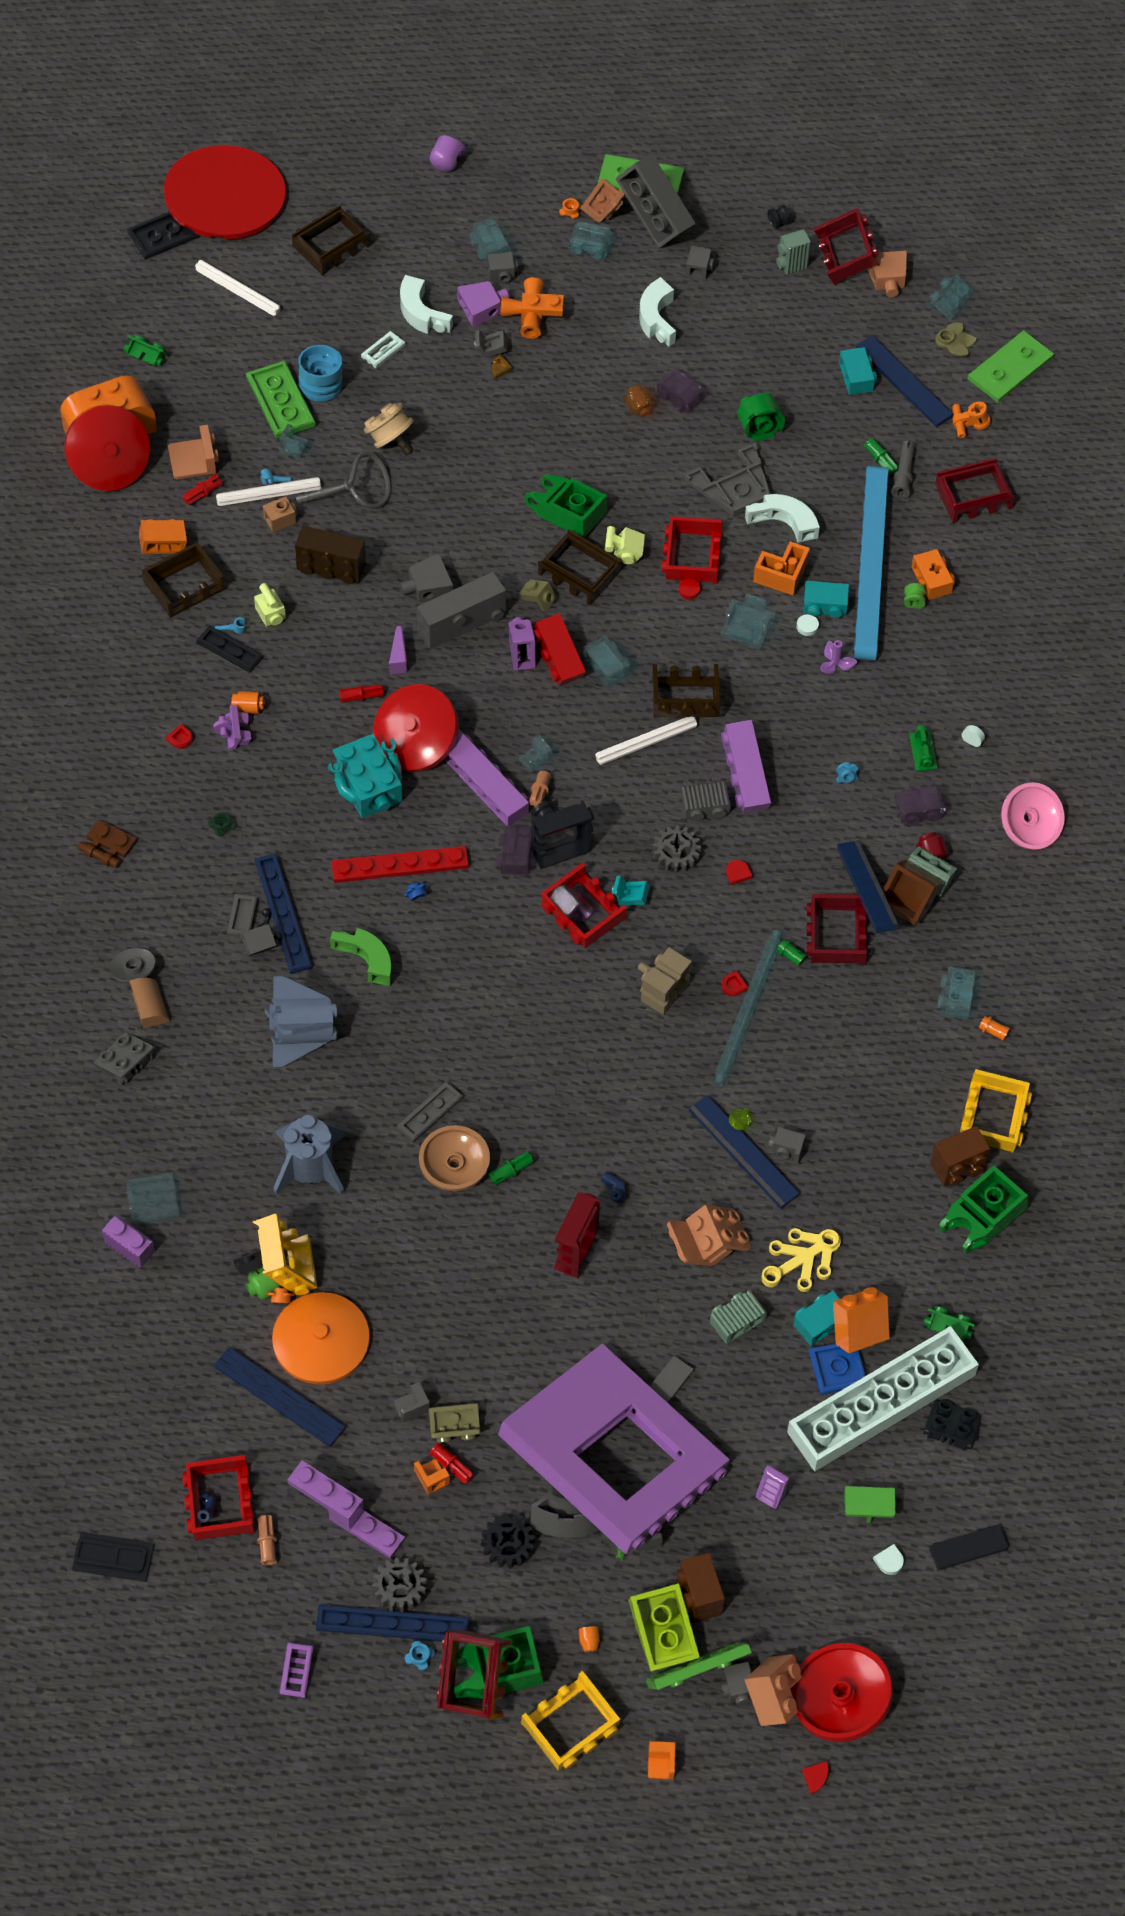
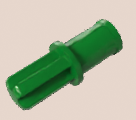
[864,438,899,475]
[488,1152,534,1186]

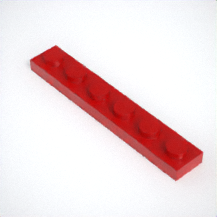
[331,846,468,883]

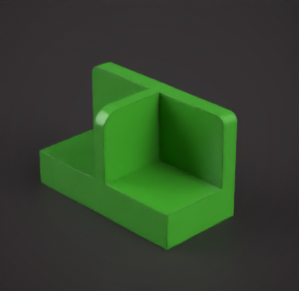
[844,1486,895,1523]

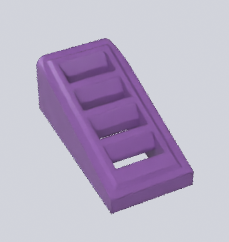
[389,626,407,674]
[756,1465,789,1509]
[280,1643,313,1698]

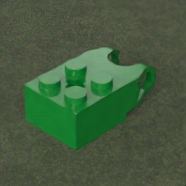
[525,474,607,538]
[939,1165,1028,1254]
[454,1626,544,1699]

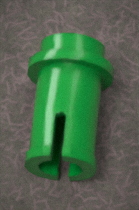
[777,939,807,967]

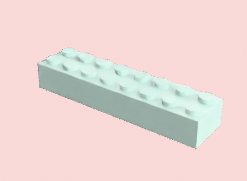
[787,1326,979,1472]

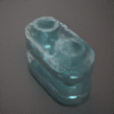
[568,222,614,259]

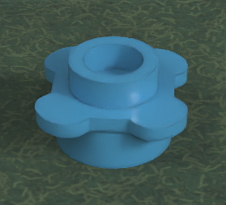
[836,762,858,783]
[405,1641,434,1671]

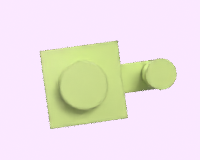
[605,526,645,565]
[254,583,286,627]

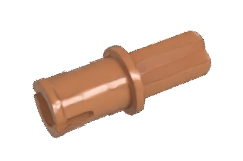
[529,771,551,807]
[257,1515,277,1565]

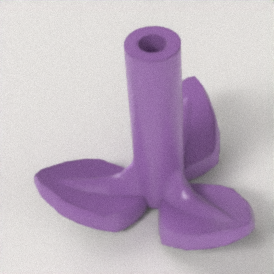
[820,640,857,674]

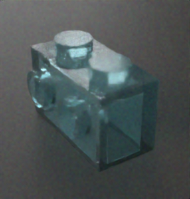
[937,966,976,1020]

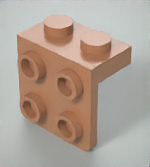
[580,178,626,222]
[168,425,219,479]
[686,1204,751,1261]
[667,1220,732,1266]

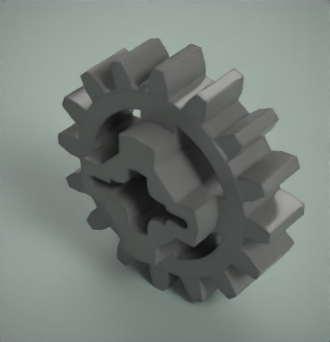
[652,825,701,872]
[372,1557,427,1612]

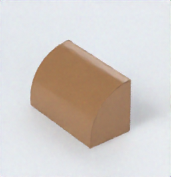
[130,978,170,1029]

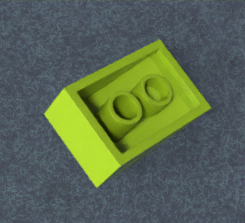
[628,1584,700,1671]

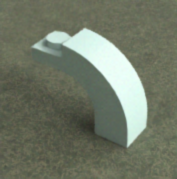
[400,275,453,334]
[639,277,676,347]
[745,494,820,542]

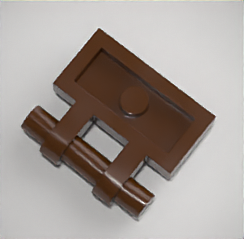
[78,819,137,868]

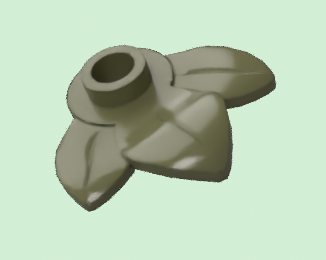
[935,323,977,357]

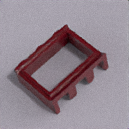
[813,208,880,286]
[935,458,1015,523]
[807,894,867,965]
[553,1191,600,1279]
[436,1629,512,1720]

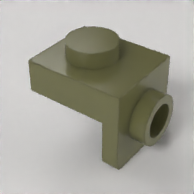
[518,579,557,612]

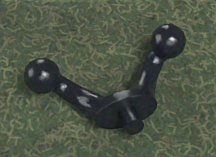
[257,908,282,940]

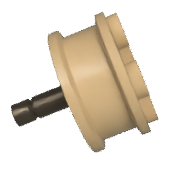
[364,403,414,455]

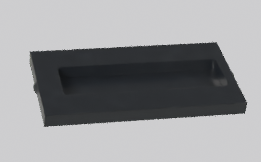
[72,1532,154,1582]

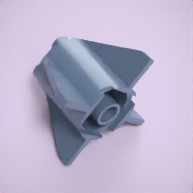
[265,975,337,1067]
[273,1115,346,1194]

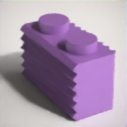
[102,1215,155,1268]

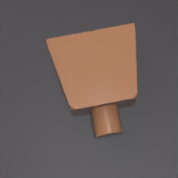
[867,251,907,297]

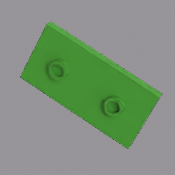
[598,154,684,194]
[967,330,1054,403]
[246,361,315,439]
[645,1642,752,1690]

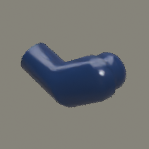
[601,1171,626,1203]
[197,1492,217,1522]

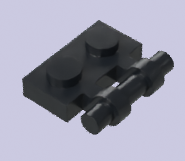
[233,1251,286,1275]

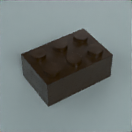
[295,525,366,584]

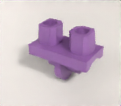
[213,705,251,750]

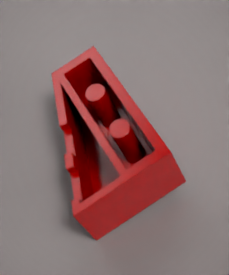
[533,613,586,686]

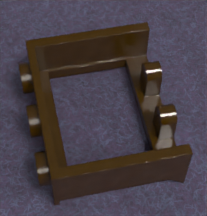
[292,205,371,276]
[538,529,621,605]
[142,542,226,618]
[652,664,721,717]

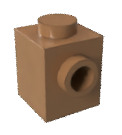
[263,497,298,532]

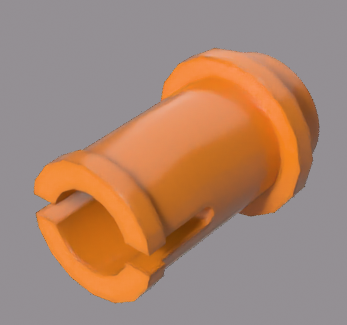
[979,1016,1010,1041]

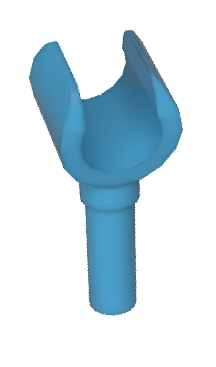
[260,469,291,484]
[215,617,245,634]

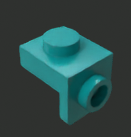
[612,875,650,906]

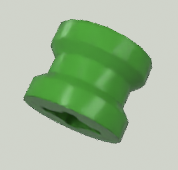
[904,583,926,609]

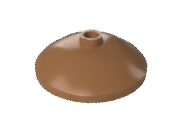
[419,1125,490,1191]

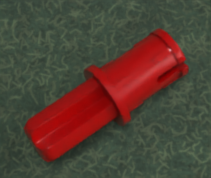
[182,474,222,505]
[339,684,384,703]
[430,1443,473,1484]

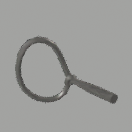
[296,451,391,509]

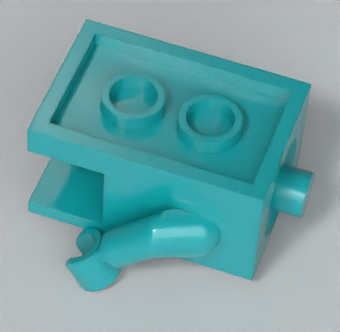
[328,734,402,818]

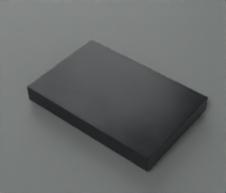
[127,212,200,260]

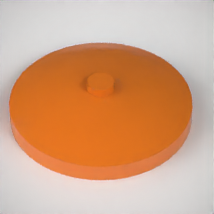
[272,1292,370,1384]

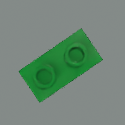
[124,335,168,367]
[909,725,938,771]
[923,1306,975,1341]

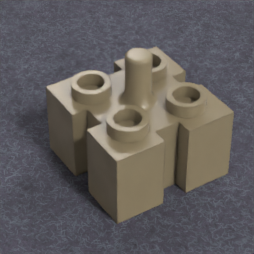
[638,947,692,1015]

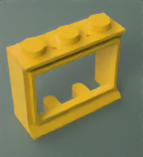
[960,1069,1032,1153]
[253,1214,318,1295]
[521,1671,620,1770]

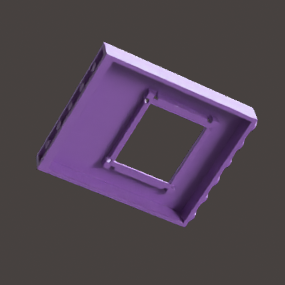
[498,1344,730,1554]

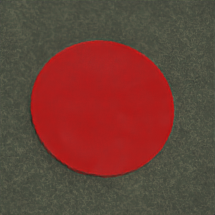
[164,145,286,239]

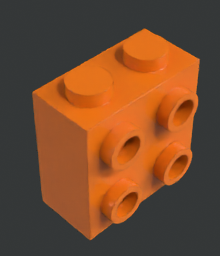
[833,1287,889,1354]

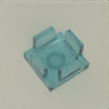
[720,593,776,650]

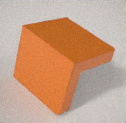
[414,1459,450,1495]
[648,1741,675,1779]

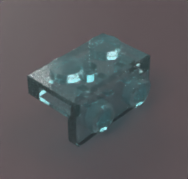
[926,274,973,320]

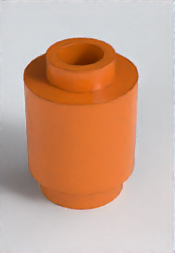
[232,691,265,714]

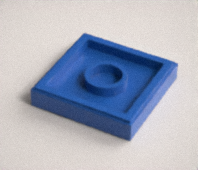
[808,1343,866,1395]

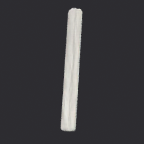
[195,260,280,316]
[216,477,321,506]
[595,717,697,765]

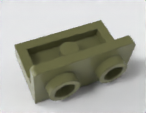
[429,1403,481,1442]

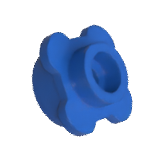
[404,882,427,901]

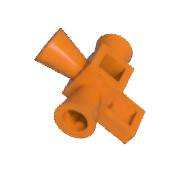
[501,277,564,339]

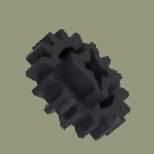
[481,1513,535,1569]

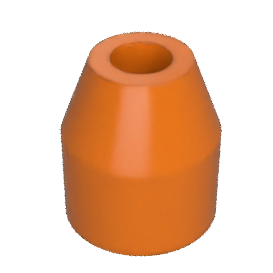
[579,1626,600,1652]

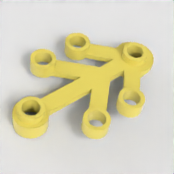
[761,1228,841,1292]

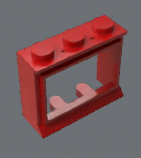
[662,517,722,584]
[541,863,627,948]
[182,1455,255,1541]

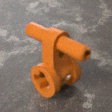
[952,402,991,438]

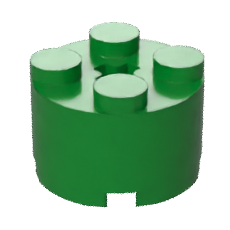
[737,392,785,441]

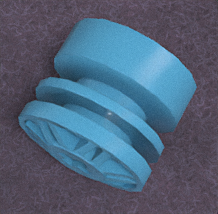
[299,345,342,401]

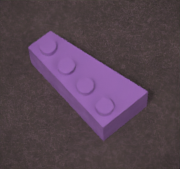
[721,720,771,814]

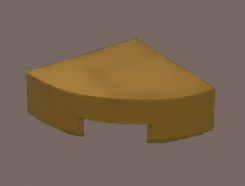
[491,354,512,380]

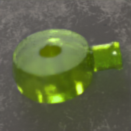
[728,1108,751,1130]

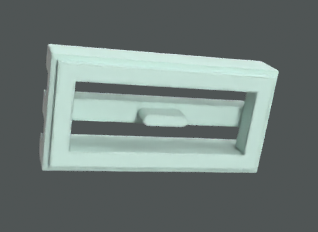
[361,331,405,368]

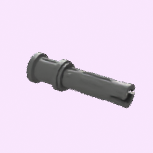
[891,440,915,499]

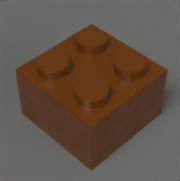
[883,860,943,925]
[930,1126,990,1186]
[675,1553,725,1623]

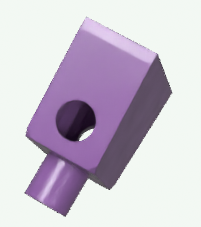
[457,281,509,327]
[508,617,535,670]

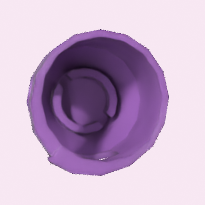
[430,135,466,172]

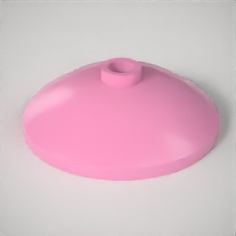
[1001,782,1064,850]

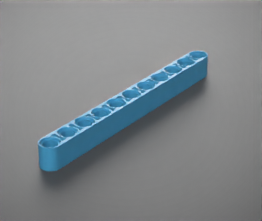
[854,466,888,661]

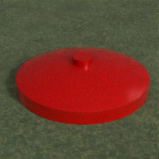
[64,405,150,491]
[373,684,459,772]
[791,1643,893,1742]

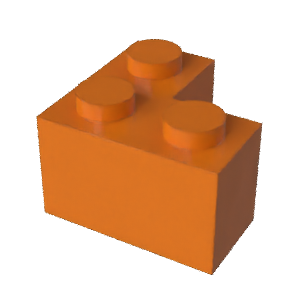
[753,542,810,595]

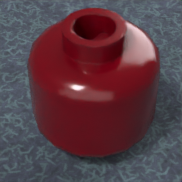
[916,832,948,860]

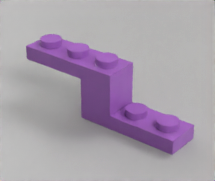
[287,1461,405,1559]

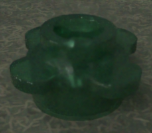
[208,813,235,836]

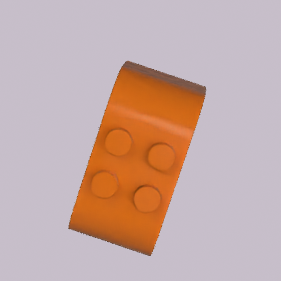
[60,376,157,434]

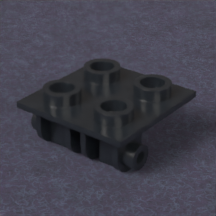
[923,1399,982,1450]

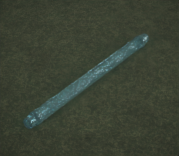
[713,930,782,1086]

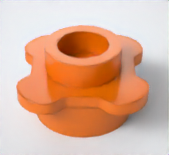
[559,198,582,219]
[268,1288,294,1303]

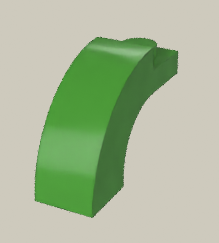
[330,928,392,986]

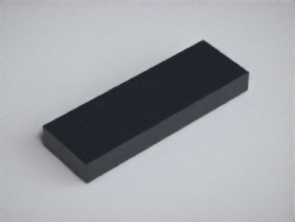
[196,626,263,673]
[929,1525,1008,1571]

